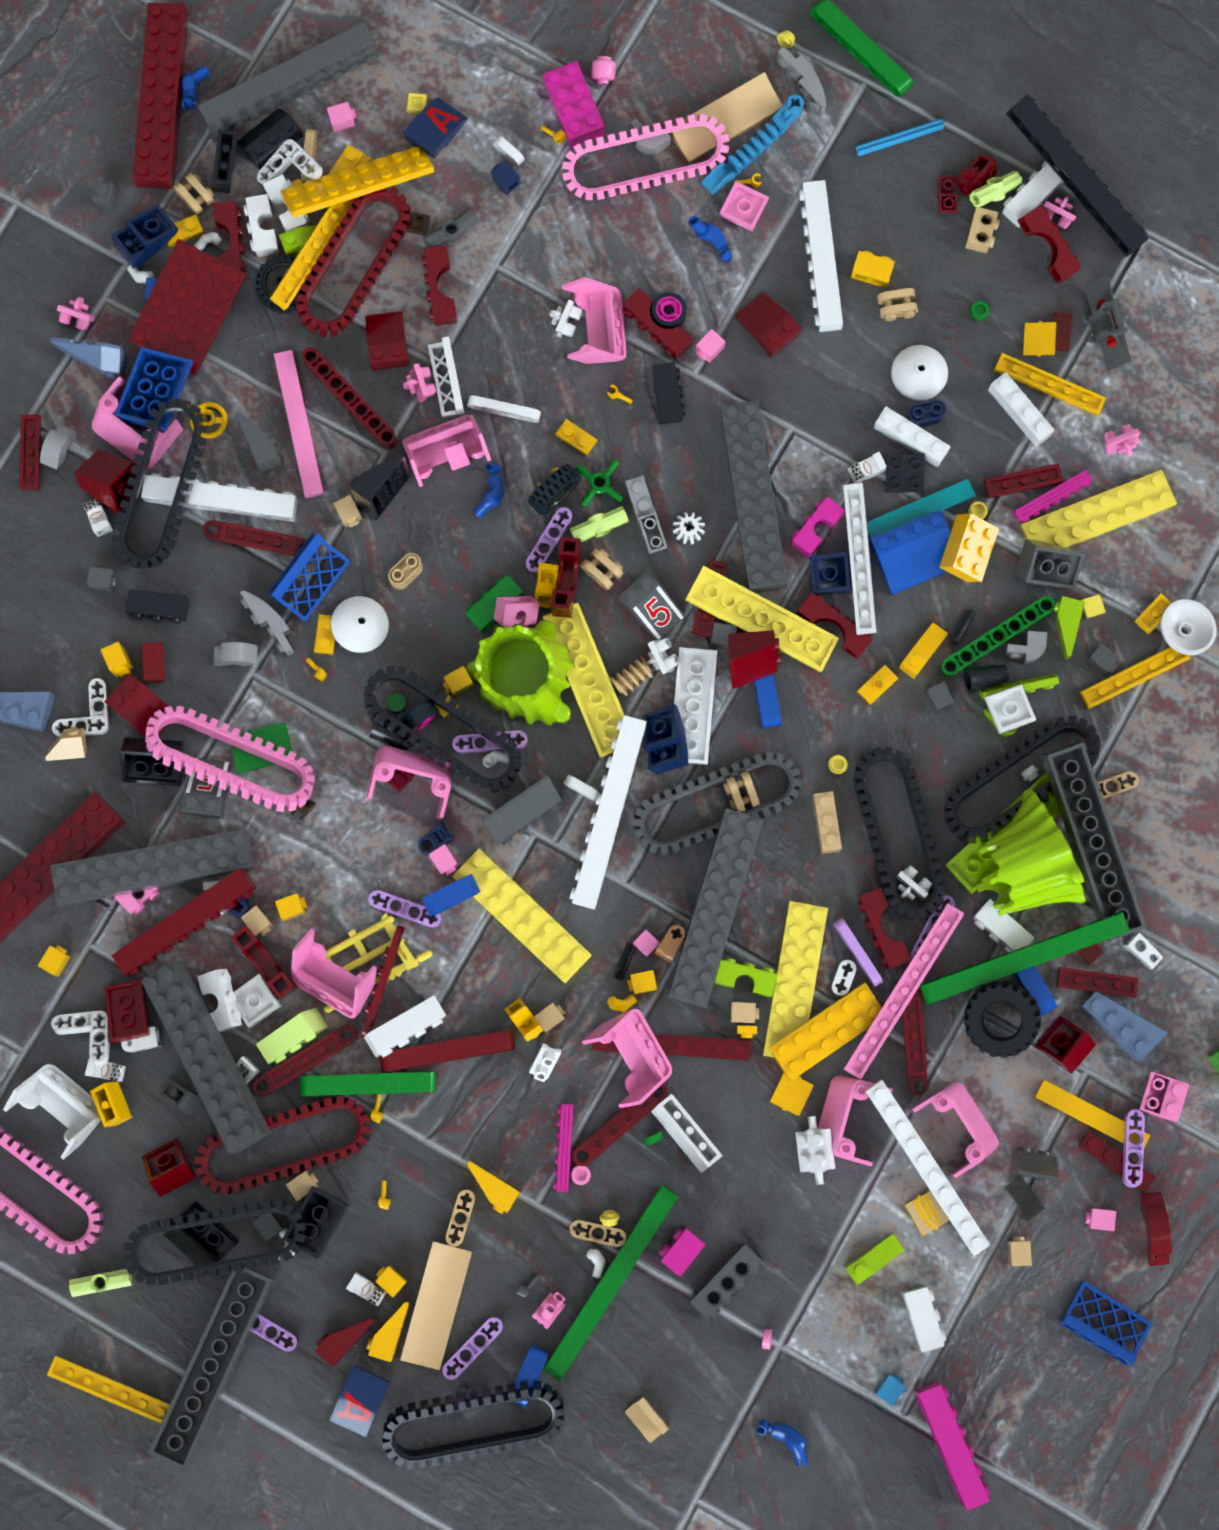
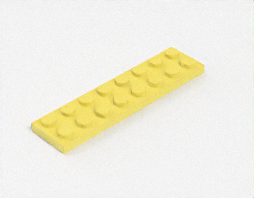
[1021,470,1177,548]
[685,566,839,673]
[543,603,624,758]
[452,849,592,984]
[763,901,828,1058]

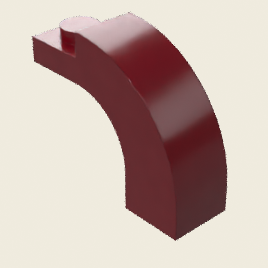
[1140,1192,1172,1266]

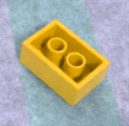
[939,513,999,582]

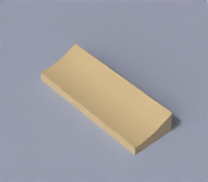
[669,72,783,165]
[400,1241,472,1370]

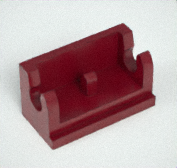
[141,642,165,684]

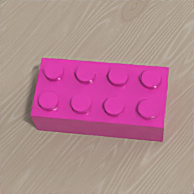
[542,61,605,148]
[659,1226,706,1277]

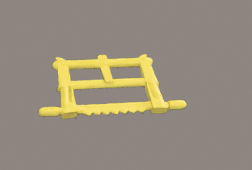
[324,913,433,1013]

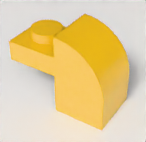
[534,563,559,608]
[504,998,543,1042]

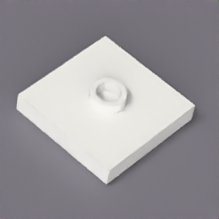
[985,684,1036,734]
[234,973,282,1028]

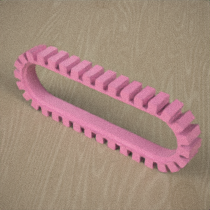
[561,114,729,200]
[145,706,315,812]
[0,1127,104,1254]

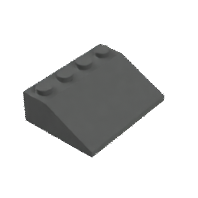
[482,775,562,846]

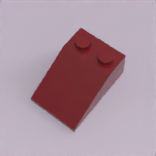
[735,292,801,358]
[365,311,410,371]
[104,673,174,737]
[315,1316,378,1367]

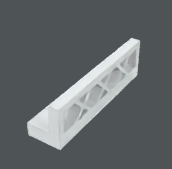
[428,336,464,418]

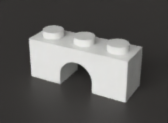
[263,174,310,232]
[243,194,280,257]
[197,969,242,1032]

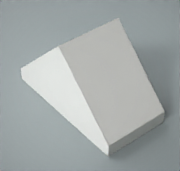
[236,1056,260,1084]

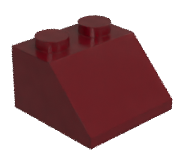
[1036,1016,1097,1074]
[142,1138,195,1197]

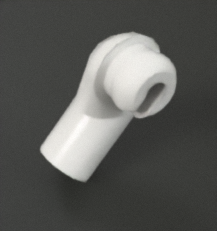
[194,232,222,251]
[483,750,509,768]

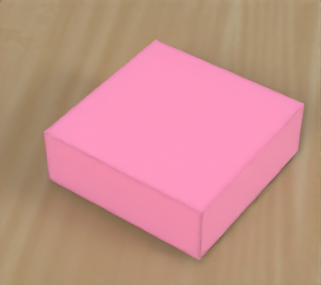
[632,930,660,957]

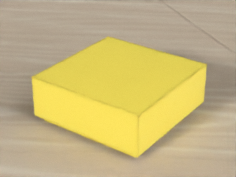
[407,93,427,114]
[1081,594,1106,619]

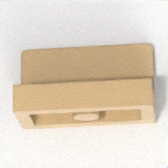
[625,1396,669,1443]

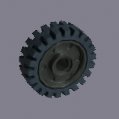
[255,255,306,313]
[528,464,581,515]

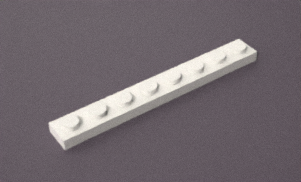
[843,483,877,635]

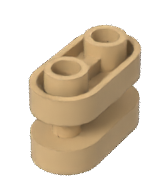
[173,173,215,215]
[877,288,918,321]
[580,548,624,591]
[388,553,423,590]
[723,771,760,813]

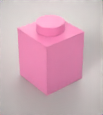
[327,102,357,132]
[696,329,726,363]
[444,440,471,471]
[429,844,459,876]
[1085,1208,1116,1231]

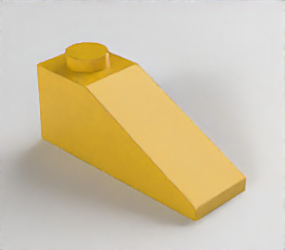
[899,622,948,679]
[467,1161,520,1214]
[366,1301,411,1362]

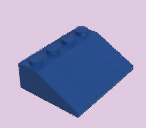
[114,347,193,430]
[869,509,951,595]

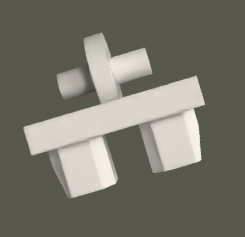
[549,300,582,338]
[646,638,680,674]
[896,865,932,900]
[529,1043,561,1082]

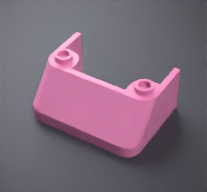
[562,277,627,364]
[92,376,183,470]
[402,415,491,487]
[364,746,452,820]
[291,929,377,1019]
[582,1009,672,1108]
[818,1075,893,1166]
[909,1082,999,1178]

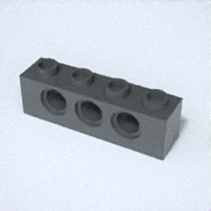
[689,1243,762,1319]

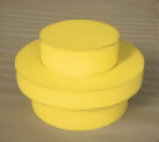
[777,30,795,48]
[968,502,988,520]
[828,755,848,774]
[600,1210,620,1227]

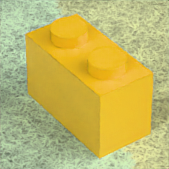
[851,251,895,288]
[100,642,135,678]
[90,1081,132,1127]

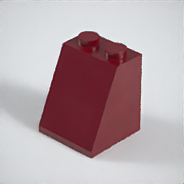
[74,449,142,514]
[728,630,781,689]

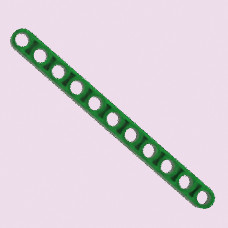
[919,912,1130,1004]
[543,1185,679,1381]

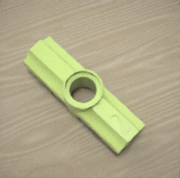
[970,171,1023,208]
[570,506,629,542]
[69,1269,133,1297]

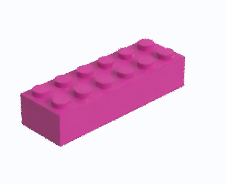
[914,1381,991,1511]

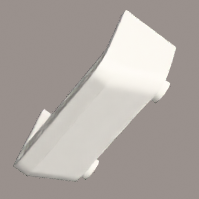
[3,1064,101,1160]

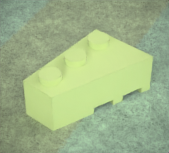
[256,1008,328,1064]

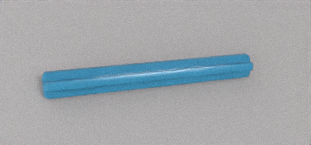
[855,119,944,156]

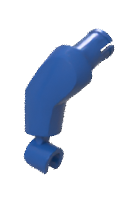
[181,64,210,112]
[688,215,732,263]
[473,461,505,518]
[757,1419,808,1466]

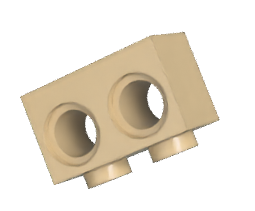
[965,207,1000,254]

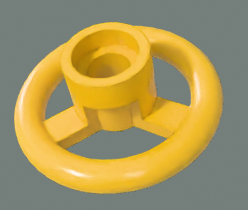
[190,402,228,439]

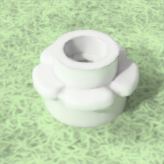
[1021,764,1039,782]

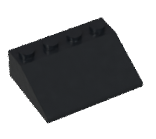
[350,454,411,521]

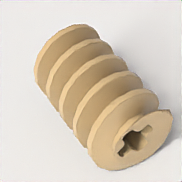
[610,656,653,696]

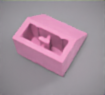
[1139,1071,1189,1122]

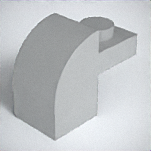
[630,118,671,155]
[40,425,77,470]
[1004,631,1047,665]
[214,642,258,667]

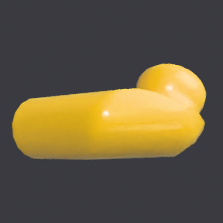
[607,994,638,1012]

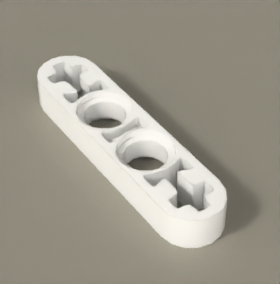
[467,395,541,423]

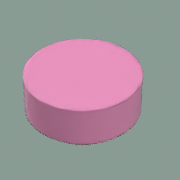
[571,1165,591,1185]
[762,1329,772,1350]

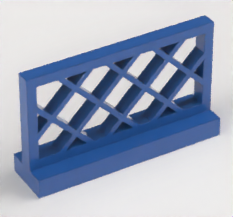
[267,533,350,622]
[1058,1281,1153,1366]

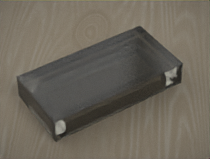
[1004,1176,1045,1220]

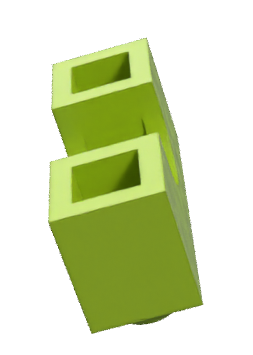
[714,957,778,998]

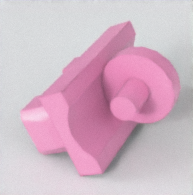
[1043,196,1076,230]
[57,297,96,330]
[403,363,436,403]
[1104,424,1140,457]
[531,1292,565,1329]

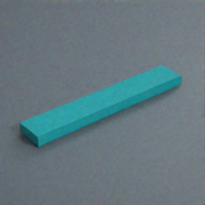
[867,479,976,539]

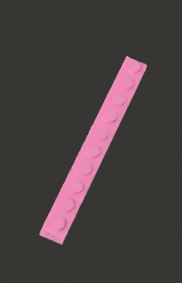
[844,903,965,1080]

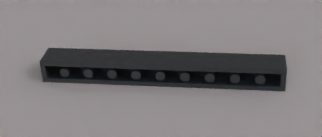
[1006,94,1149,257]

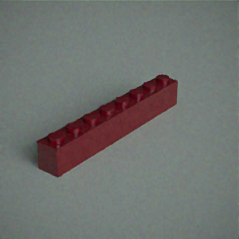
[111,868,257,976]

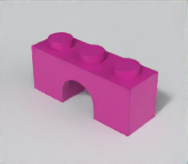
[791,497,845,559]

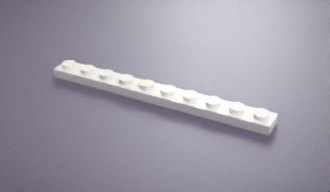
[865,1080,990,1256]

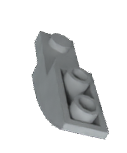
[777,46,826,115]
[625,476,667,554]
[240,590,294,656]

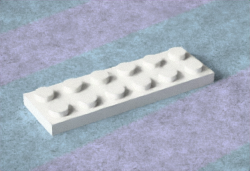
[674,647,717,765]

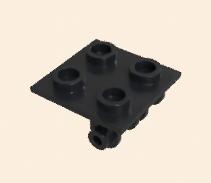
[885,454,925,492]

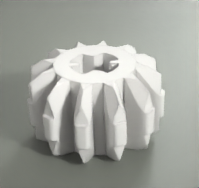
[673,512,705,545]

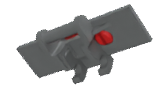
[1082,276,1132,371]

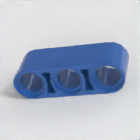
[754,674,782,729]
[422,874,481,917]
[1014,966,1057,1017]
[514,1345,549,1407]

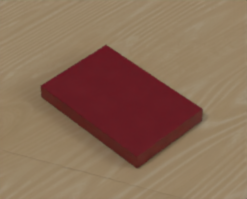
[104,978,150,1044]

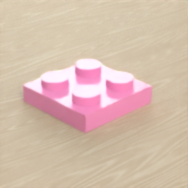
[719,181,769,232]

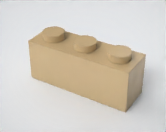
[812,791,842,854]

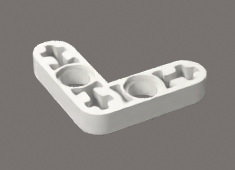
[257,139,323,185]
[52,678,110,737]
[51,1011,110,1066]

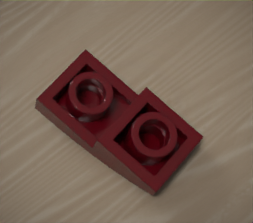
[938,176,958,213]

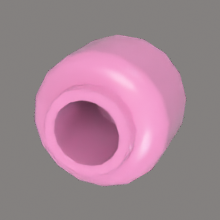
[591,56,616,85]

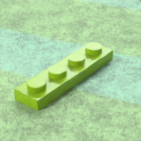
[979,673,1059,700]

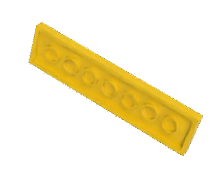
[280,147,434,218]

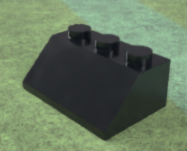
[236,108,303,170]
[120,737,184,786]
[283,1186,349,1259]
[164,1201,239,1275]

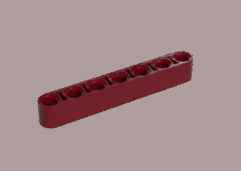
[302,347,397,449]
[379,1030,515,1073]

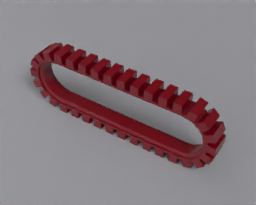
[296,187,410,337]
[194,1096,372,1194]

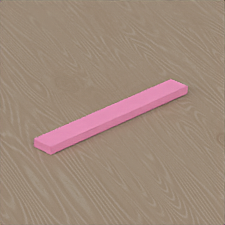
[274,350,324,498]

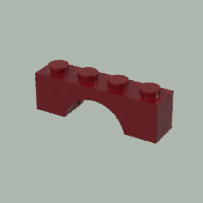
[213,201,246,272]
[1017,205,1081,284]
[421,245,457,326]
[623,288,693,360]
[550,537,583,618]
[797,593,873,660]
[857,888,911,970]
[230,925,297,1000]

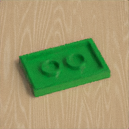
[231,722,293,774]

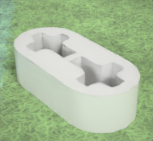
[493,136,525,167]
[563,775,600,801]
[831,960,856,996]

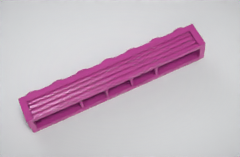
[1013,470,1092,523]
[554,1104,574,1192]

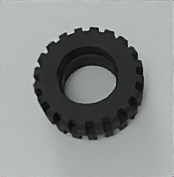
[964,980,1041,1058]

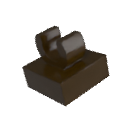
[407,212,430,235]
[291,800,316,820]

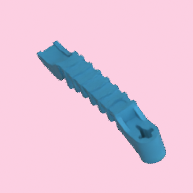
[701,95,804,196]

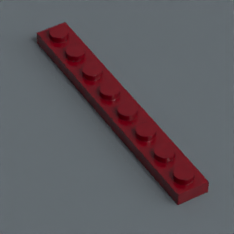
[592,1030,750,1061]

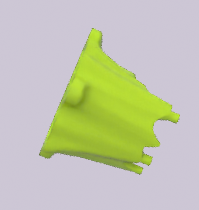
[466,620,574,726]
[975,788,1086,916]

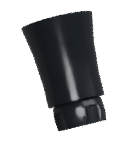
[963,665,1009,694]
[369,721,410,751]

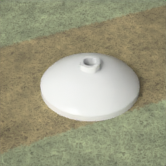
[891,345,948,401]
[331,596,389,653]
[1160,599,1217,655]

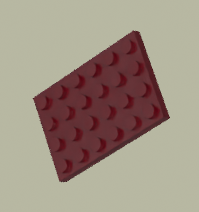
[127,239,247,376]

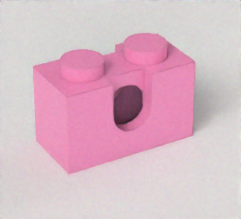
[494,596,540,627]
[114,888,161,915]

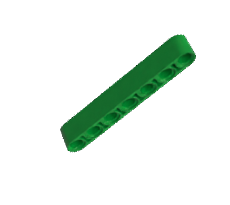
[809,0,913,97]
[940,596,1055,678]
[300,1072,437,1096]

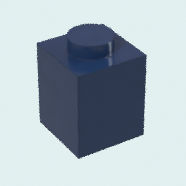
[491,161,521,195]

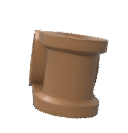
[654,925,685,963]

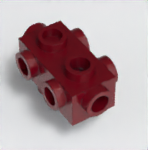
[957,153,998,196]

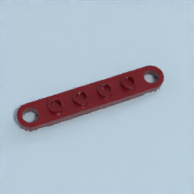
[203,520,313,557]
[361,925,405,1038]
[902,987,928,1095]
[252,1025,358,1097]
[573,1084,668,1166]

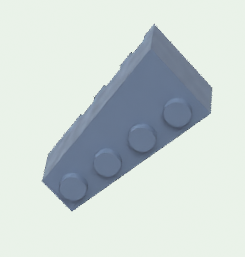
[0,692,55,732]
[1079,991,1167,1062]

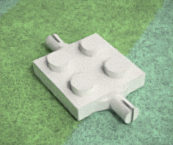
[795,1116,835,1185]

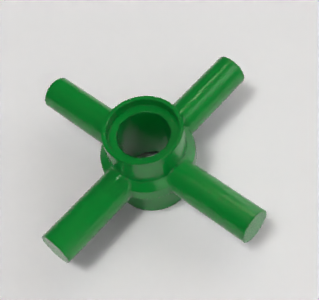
[575,459,625,508]

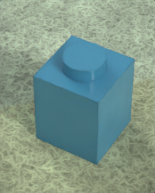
[874,1373,906,1407]

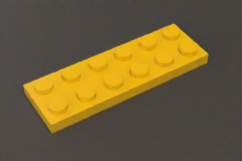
[768,982,882,1081]

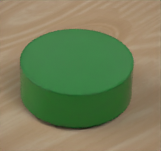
[970,301,989,321]
[387,693,407,713]
[643,1130,664,1146]

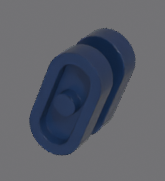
[906,400,946,428]

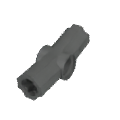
[423,207,479,248]

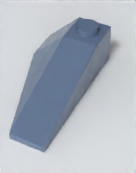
[50,337,128,380]

